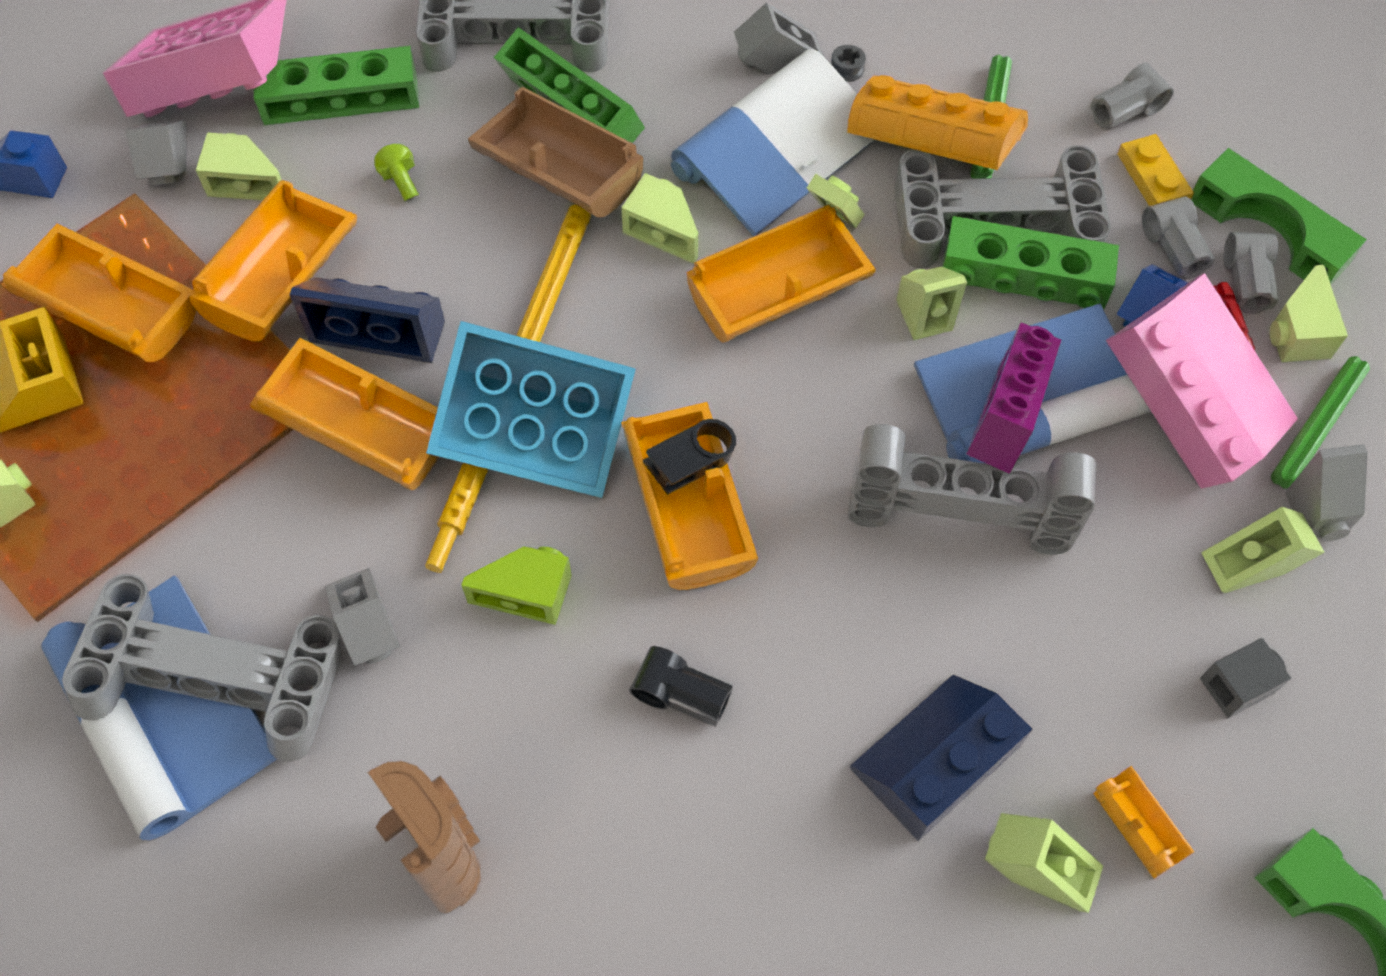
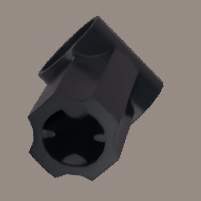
[629,646,733,727]

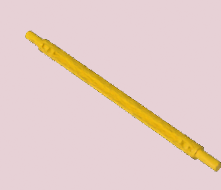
[425,204,591,573]

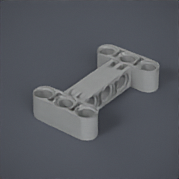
[416,0,609,72]
[895,145,1110,268]
[848,424,1097,555]
[62,574,341,762]

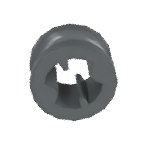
[831,45,866,82]

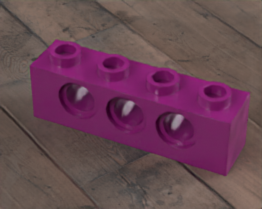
[966,322,1061,474]

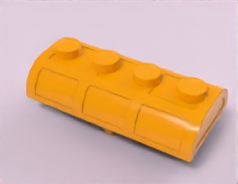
[847,75,1028,170]
[189,180,357,341]
[686,205,875,343]
[1,223,196,362]
[250,338,439,491]
[621,402,758,590]

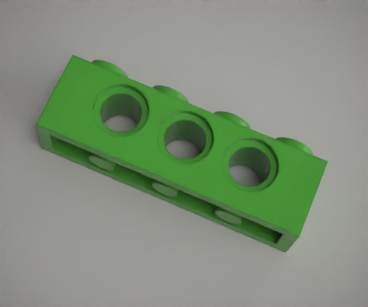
[494,27,645,143]
[254,46,420,125]
[942,216,1119,310]

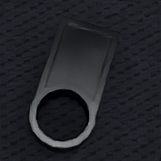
[643,419,737,495]

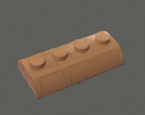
[468,87,643,218]
[367,761,481,913]

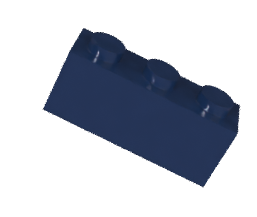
[289,277,445,363]
[850,674,1033,841]

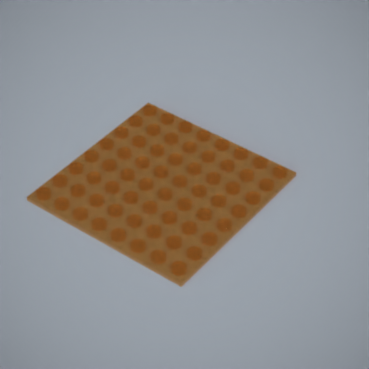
[0,193,293,622]

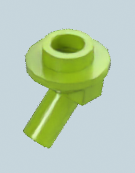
[373,144,419,201]

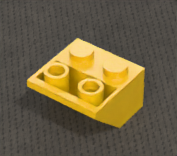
[0,307,84,433]

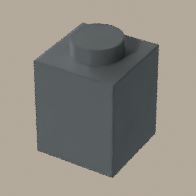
[1200,638,1292,718]

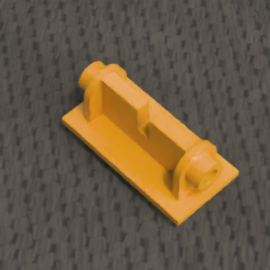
[1093,766,1194,879]

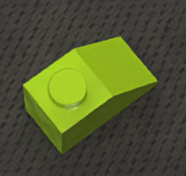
[461,546,572,625]

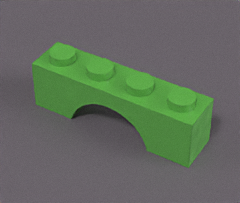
[1191,148,1367,284]
[1254,828,1386,976]

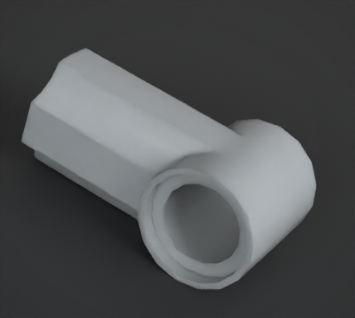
[1090,63,1174,129]
[1142,197,1215,279]
[1223,232,1278,313]

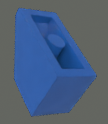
[0,130,67,198]
[1116,264,1188,327]

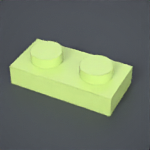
[807,174,865,228]

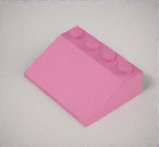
[103,0,286,117]
[1106,273,1298,489]

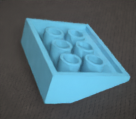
[426,321,636,498]

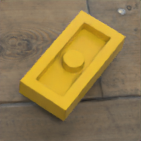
[1117,134,1194,206]

